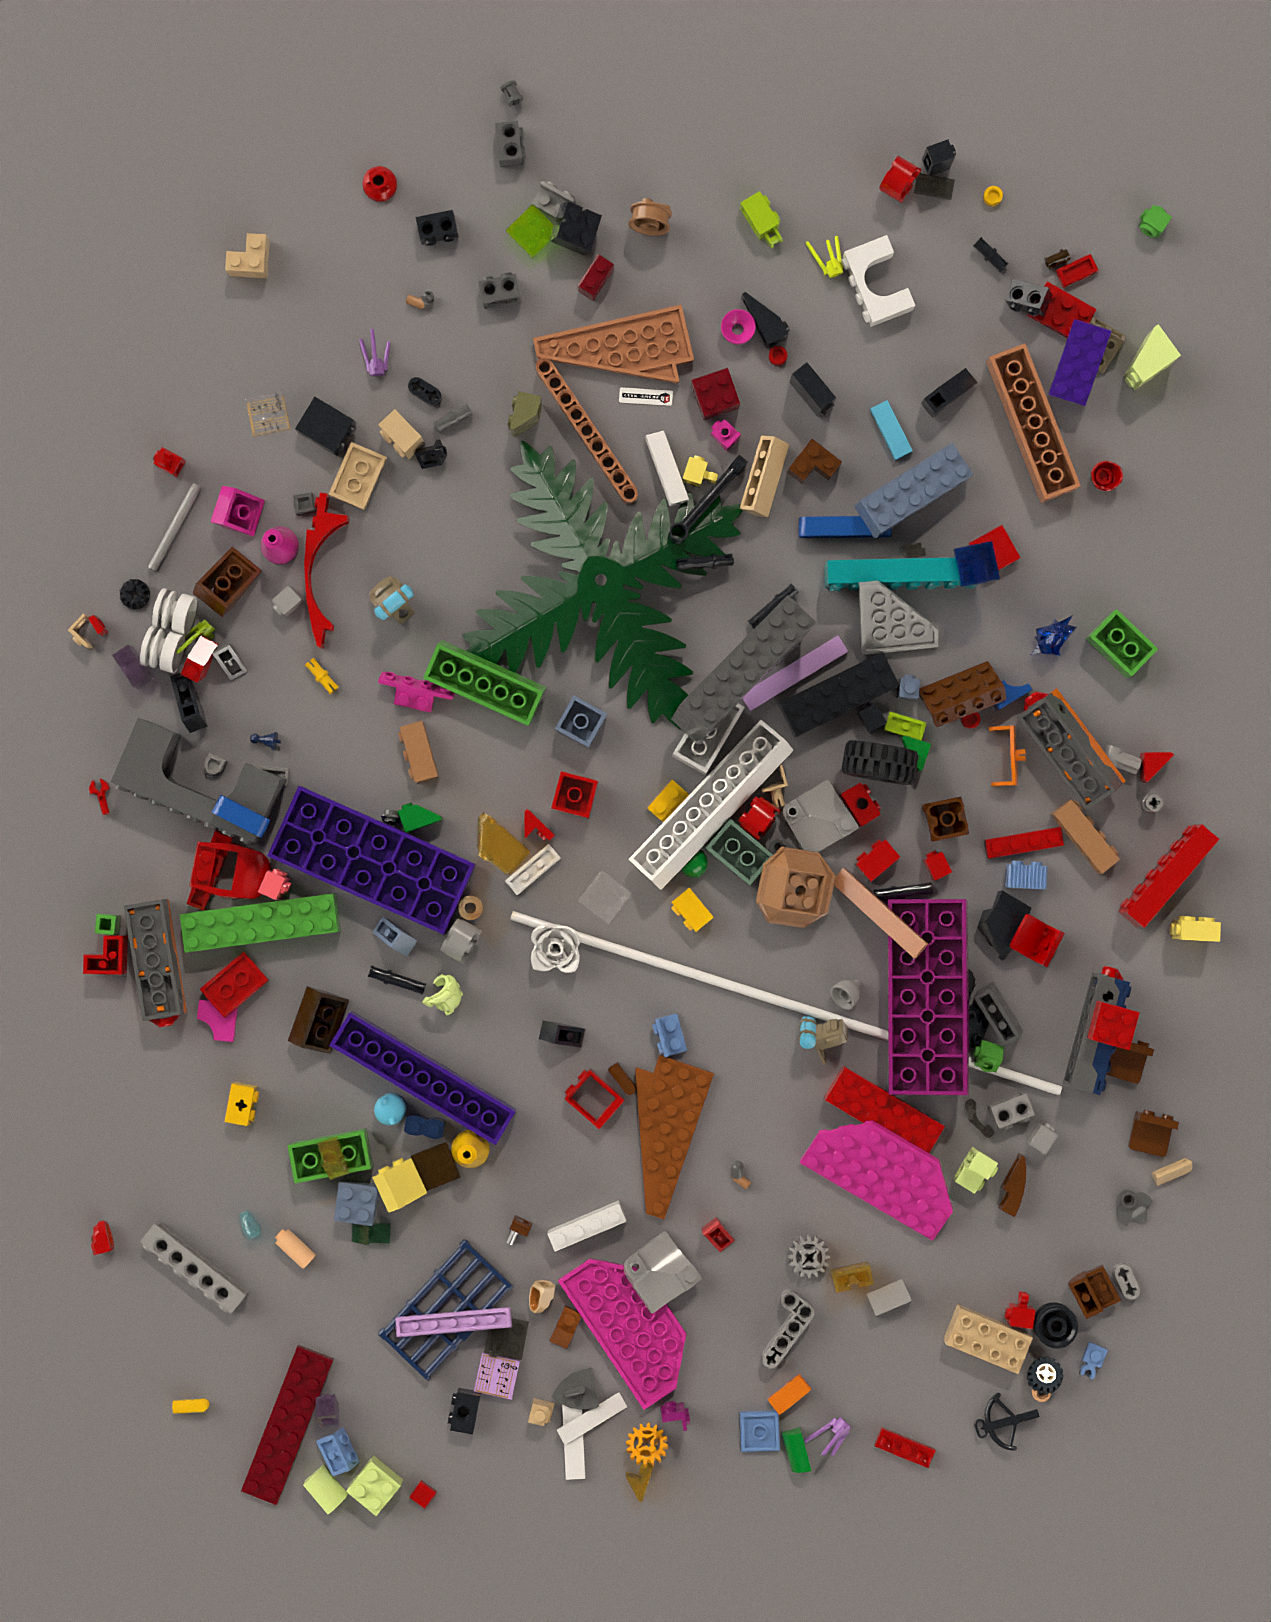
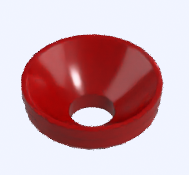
[362,166,397,202]

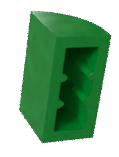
[781,1427,812,1473]

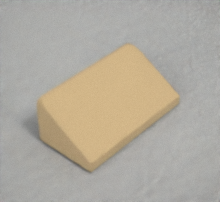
[1151,1158,1192,1186]

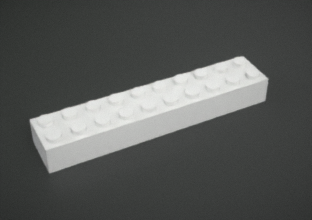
[629,720,793,890]

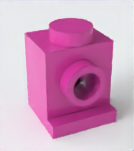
[711,419,741,451]

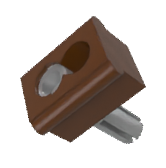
[507,1215,533,1245]

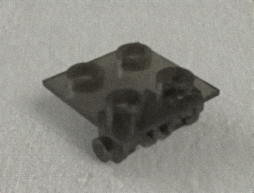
[484,1318,529,1360]

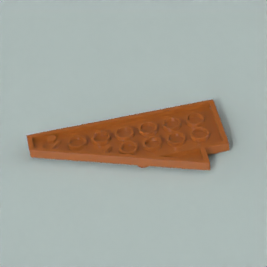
[635,1054,714,1220]

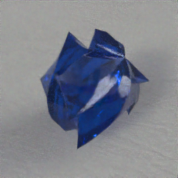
[1030,614,1077,656]

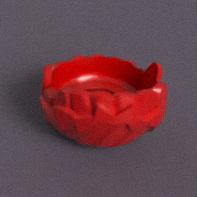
[1090,461,1123,491]

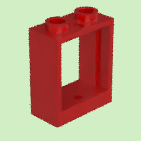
[564,1068,625,1129]

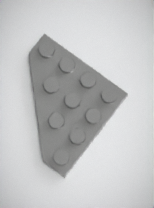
[859,581,938,655]

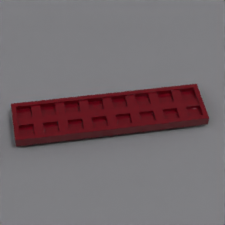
[241,1345,334,1505]

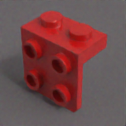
[1010,914,1065,967]

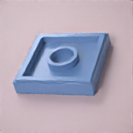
[740,1410,780,1452]

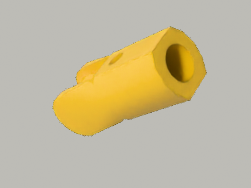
[172,1398,210,1413]

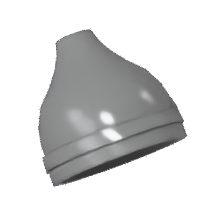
[830,980,861,1010]

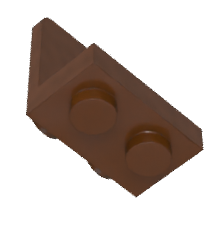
[1106,1040,1154,1084]
[1128,1109,1179,1157]

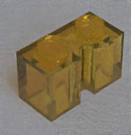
[830,1261,874,1293]

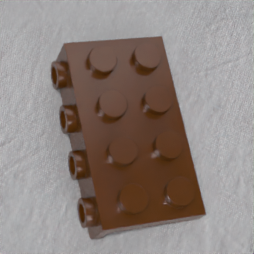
[919,661,1006,727]

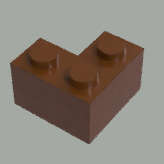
[787,439,842,484]

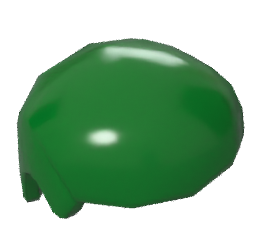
[681,850,708,878]

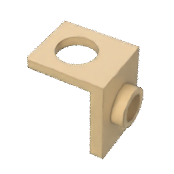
[68,613,93,649]

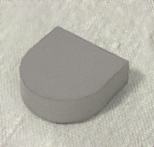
[204,753,227,775]

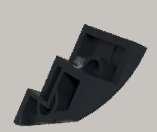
[978,890,1031,960]

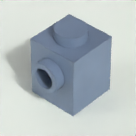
[897,675,920,700]

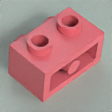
[258,869,292,900]

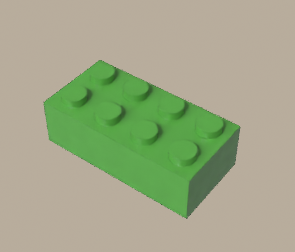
[287,1128,374,1183]

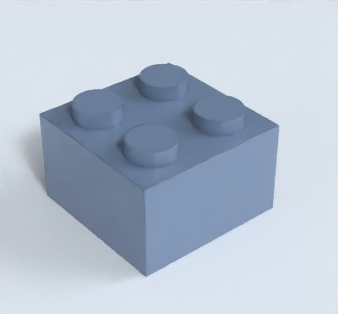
[555,695,607,748]
[334,1179,379,1226]

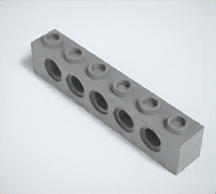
[140,1221,249,1314]

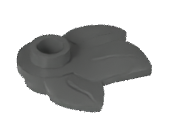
[1117,1190,1153,1226]

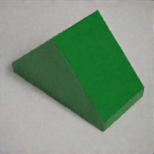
[900,735,931,772]

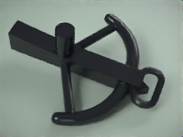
[974,1393,1040,1451]

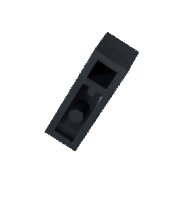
[741,292,790,349]
[170,673,208,733]

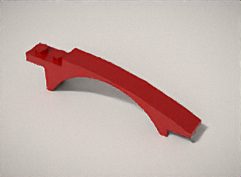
[304,492,350,649]

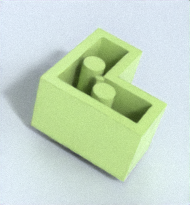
[953,1146,998,1194]

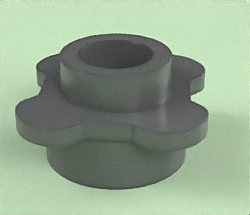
[381,809,400,825]

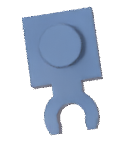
[1080,1341,1108,1379]

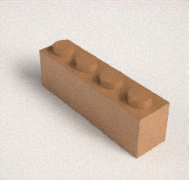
[1050,799,1120,874]

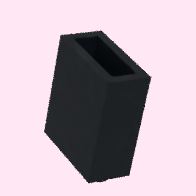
[789,362,836,417]
[295,396,357,456]

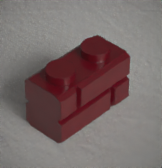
[577,254,614,301]

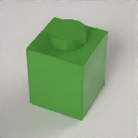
[95,914,121,935]

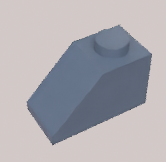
[372,917,418,956]

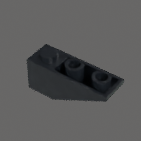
[921,368,978,418]

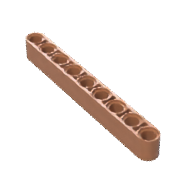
[536,358,638,505]

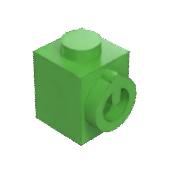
[1139,205,1172,238]
[972,1040,1004,1073]

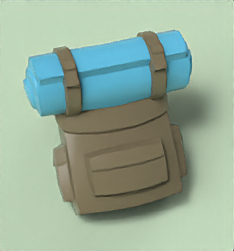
[369,576,415,624]
[799,1016,848,1065]

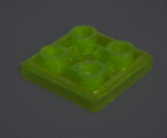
[506,204,554,259]

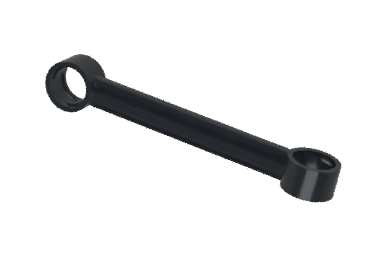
[668,455,748,544]

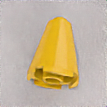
[451,1130,490,1168]

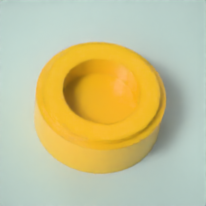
[983,186,1003,206]

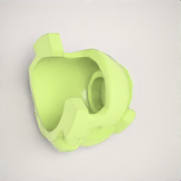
[422,974,463,1015]

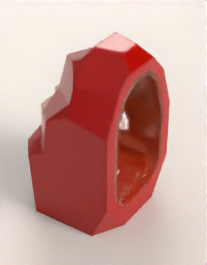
[91,1220,114,1255]

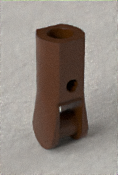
[608,1061,636,1095]

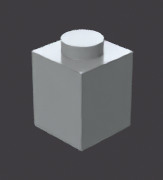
[272,586,304,617]
[1026,1123,1058,1155]

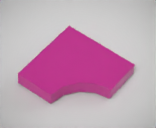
[197,999,238,1042]

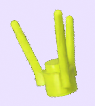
[805,236,844,278]

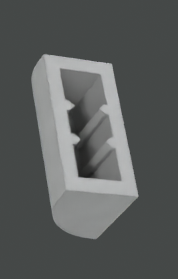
[867,1279,912,1317]

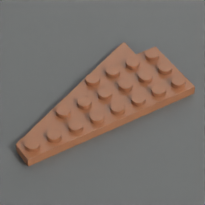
[533,305,694,384]

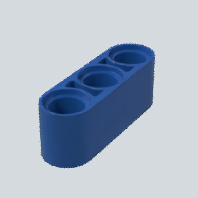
[212,795,271,838]

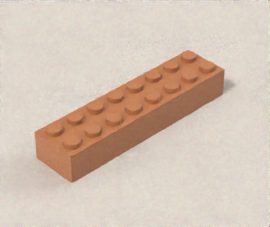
[986,343,1081,503]

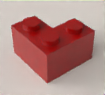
[83,935,128,975]

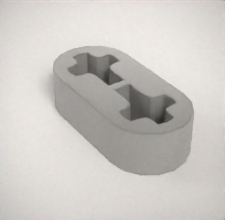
[1113,1263,1140,1300]

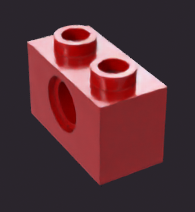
[840,782,881,827]

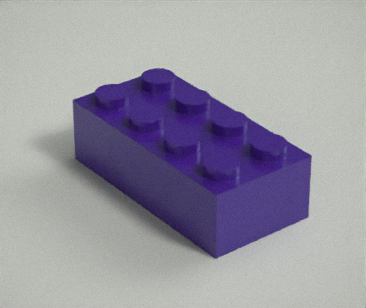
[1048,319,1112,406]

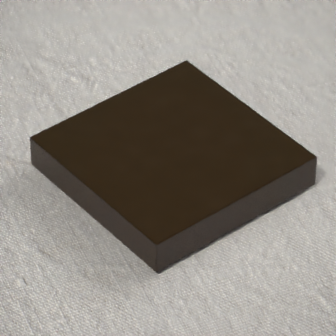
[411,1141,461,1191]

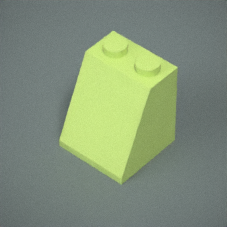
[1124,324,1181,390]

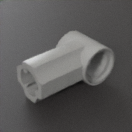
[1104,745,1142,775]

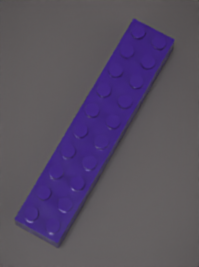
[329,1011,517,1145]

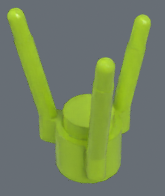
[176,619,215,653]

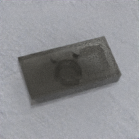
[914,173,955,200]

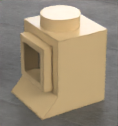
[528,1398,555,1426]

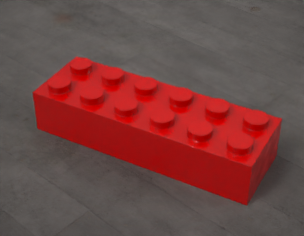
[1119,824,1220,928]
[824,1065,945,1153]

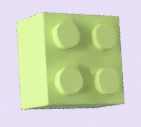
[346,1455,403,1516]

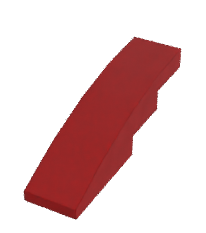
[186,830,234,911]

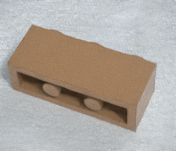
[398,721,439,783]

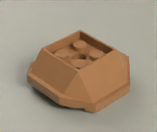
[756,846,836,928]

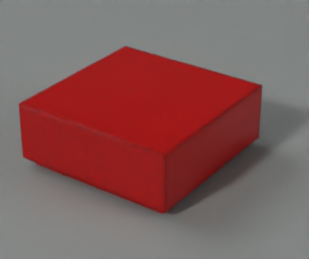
[88,615,108,636]
[409,1480,437,1509]

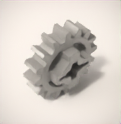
[788,1235,830,1278]

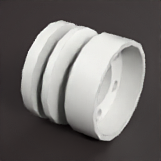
[152,588,197,636]
[140,626,185,673]

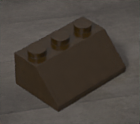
[288,986,349,1054]

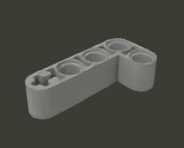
[761,1289,814,1368]

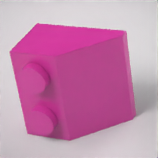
[211,486,265,537]

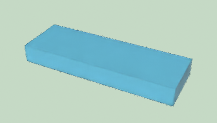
[870,400,913,460]

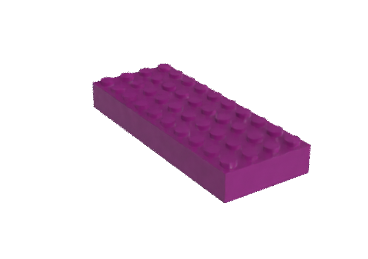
[888,899,969,1095]

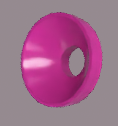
[721,309,756,345]

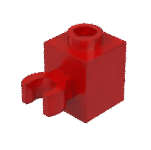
[153,447,186,478]
[1004,1291,1036,1329]

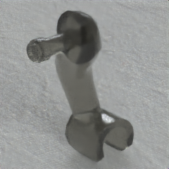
[965,1099,995,1138]

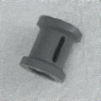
[500,80,523,107]

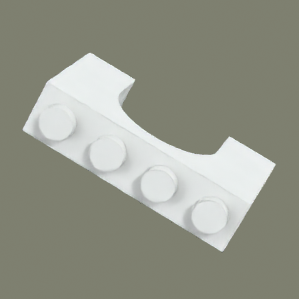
[841,235,915,327]

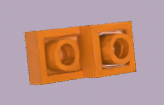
[767,1373,811,1415]

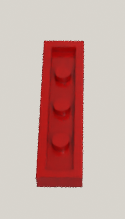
[984,827,1064,859]

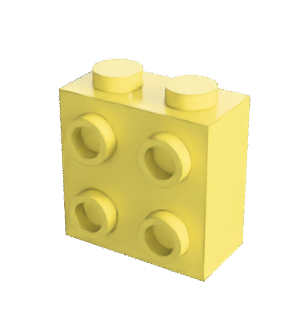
[1169,916,1221,942]
[372,1158,427,1213]

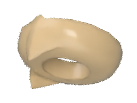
[458,896,483,920]

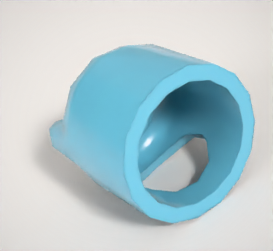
[374,1092,407,1126]

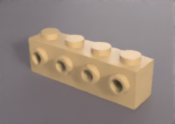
[740,436,789,517]

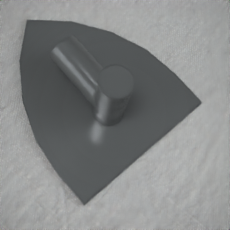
[552,1368,599,1410]

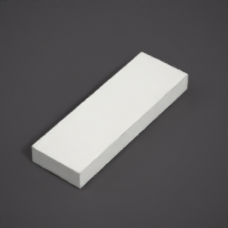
[505,844,561,895]

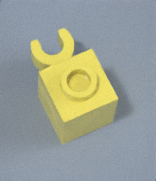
[682,456,718,487]

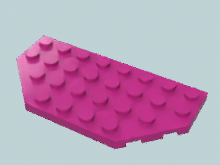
[800,1120,953,1241]
[558,1258,687,1410]

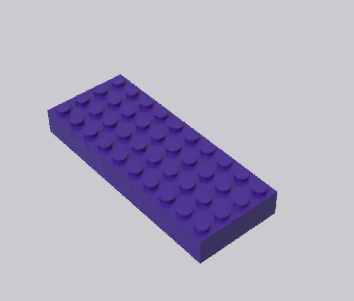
[267,786,477,935]

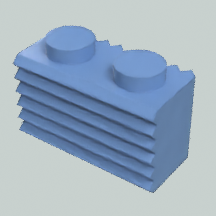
[1005,861,1047,889]

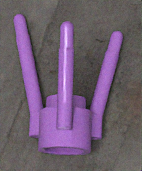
[359,328,391,376]
[804,1417,852,1456]

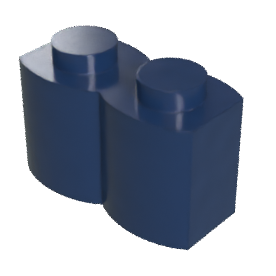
[404,1114,446,1139]

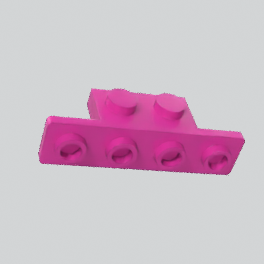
[378,672,455,713]

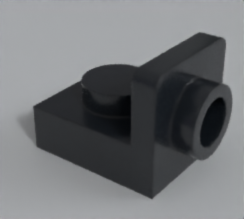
[415,439,447,469]

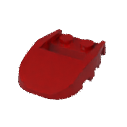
[189,841,271,900]

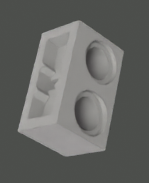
[988,1092,1035,1130]

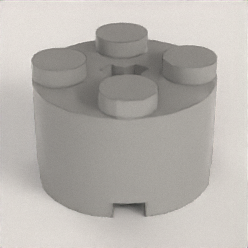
[440,918,482,964]

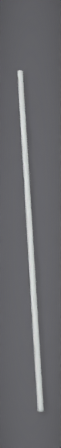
[510,911,1062,1095]

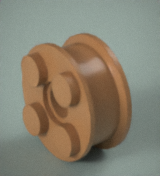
[628,198,672,236]

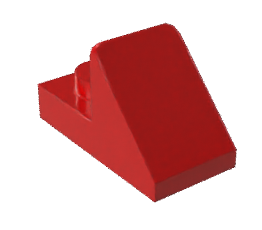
[524,809,555,841]

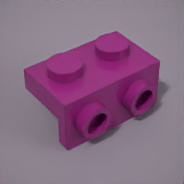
[661,1401,690,1431]

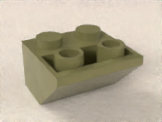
[507,391,543,437]

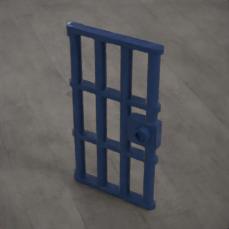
[378,1239,514,1381]

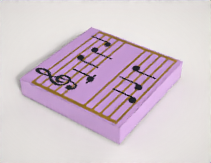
[474,1352,520,1400]

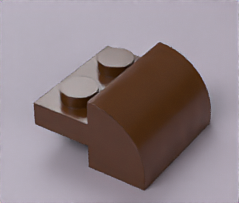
[1068,1265,1121,1319]

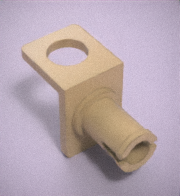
[761,764,788,808]

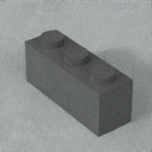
[974,982,1023,1046]

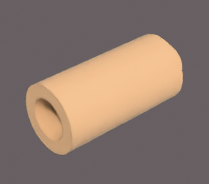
[275,1229,316,1269]

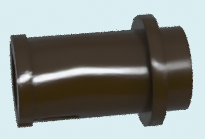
[1044,249,1070,269]

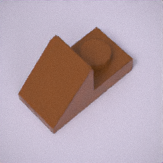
[549,1305,581,1349]

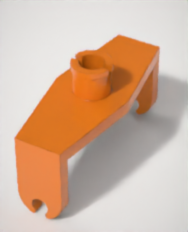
[989,725,1026,786]

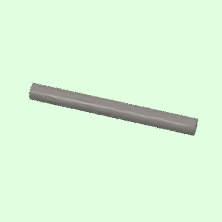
[148,483,201,571]

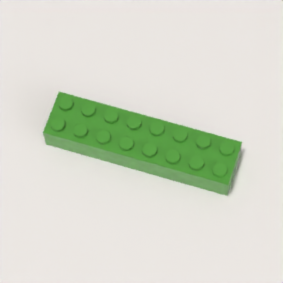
[180,893,341,953]

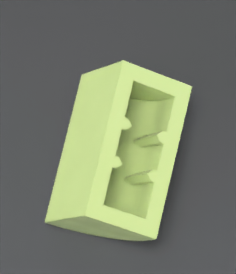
[303,1465,348,1514]

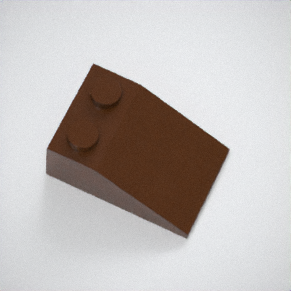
[193,546,262,617]

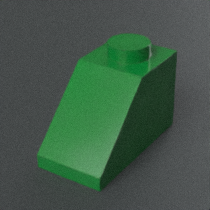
[398,802,443,833]

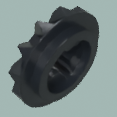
[119,579,150,610]

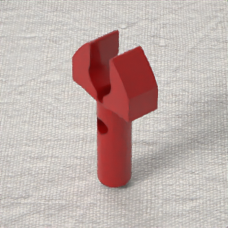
[89,779,110,815]

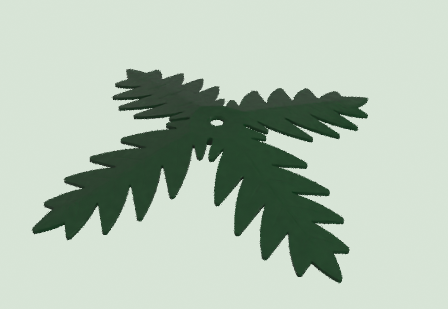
[462,441,743,729]

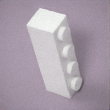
[547,1200,626,1252]

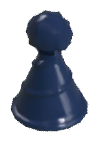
[250,732,281,751]

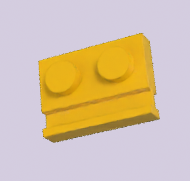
[647,780,689,822]

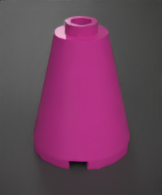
[260,526,299,564]

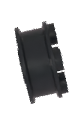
[1033,1302,1078,1348]

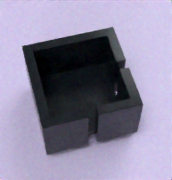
[549,201,602,255]

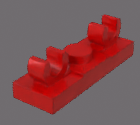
[874,1427,936,1469]

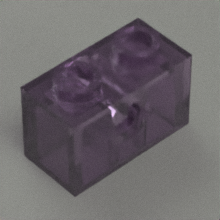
[112,645,154,689]

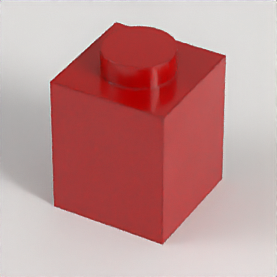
[923,850,952,881]

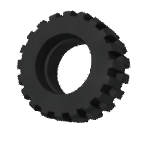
[841,740,919,785]

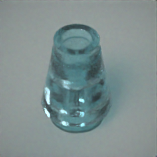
[238,1210,262,1241]

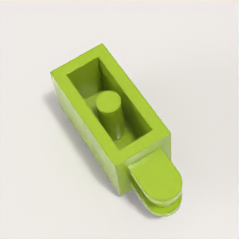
[739,191,783,248]

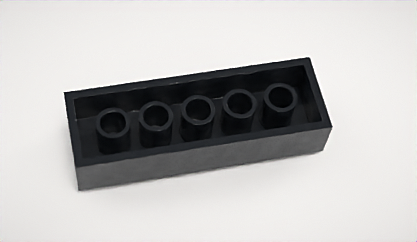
[778,652,900,738]

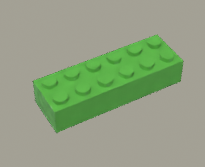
[423,640,547,726]

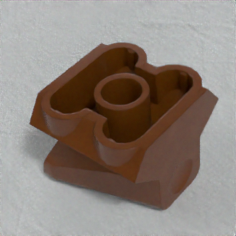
[921,796,969,842]

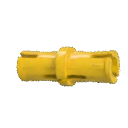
[305,658,339,695]

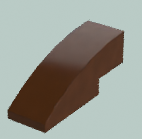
[998,1153,1026,1218]

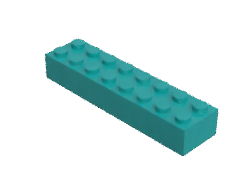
[824,557,983,591]

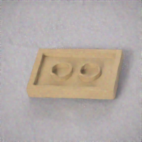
[329,442,387,511]

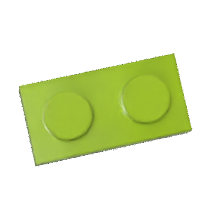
[884,712,927,740]

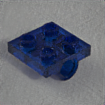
[953,541,1000,588]

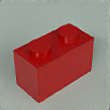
[855,839,900,882]

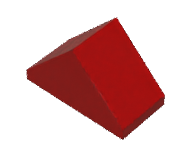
[1140,752,1174,783]
[701,1217,735,1252]

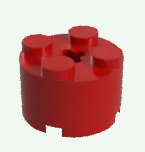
[879,155,922,203]
[738,797,781,841]

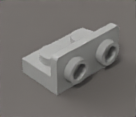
[531,181,576,222]

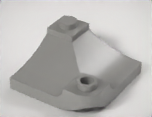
[782,779,859,852]
[624,1231,702,1314]

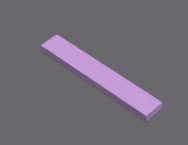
[743,636,848,711]
[395,1307,512,1337]

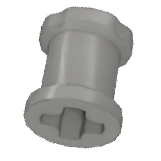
[1142,794,1163,812]

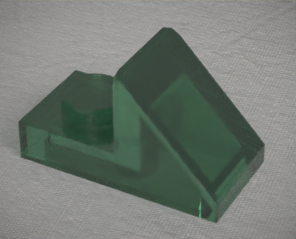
[352,1222,391,1245]

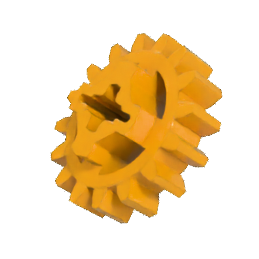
[626,1423,668,1467]

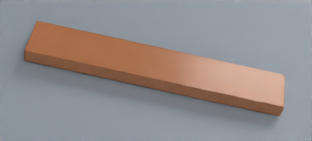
[834,868,928,959]

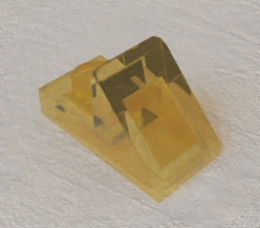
[317,1136,349,1180]
[626,1463,654,1502]

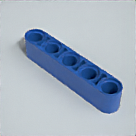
[798,516,892,538]

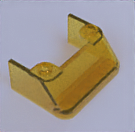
[477,812,530,874]

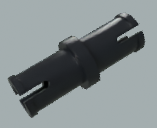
[973,237,1009,272]

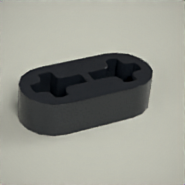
[408,377,442,406]

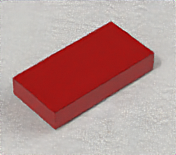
[1055,254,1099,289]

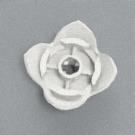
[531,924,580,973]

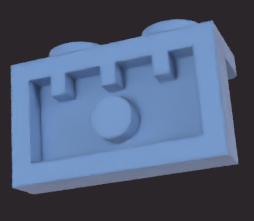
[652,1013,687,1057]
[316,1428,359,1476]

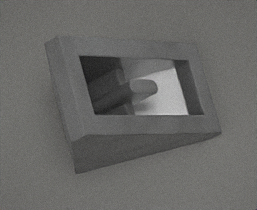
[212,643,247,680]

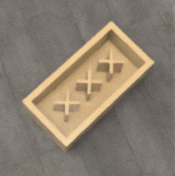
[943,1304,1033,1374]

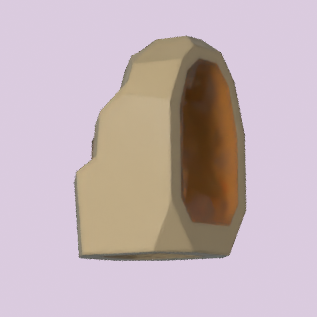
[529,1280,555,1314]

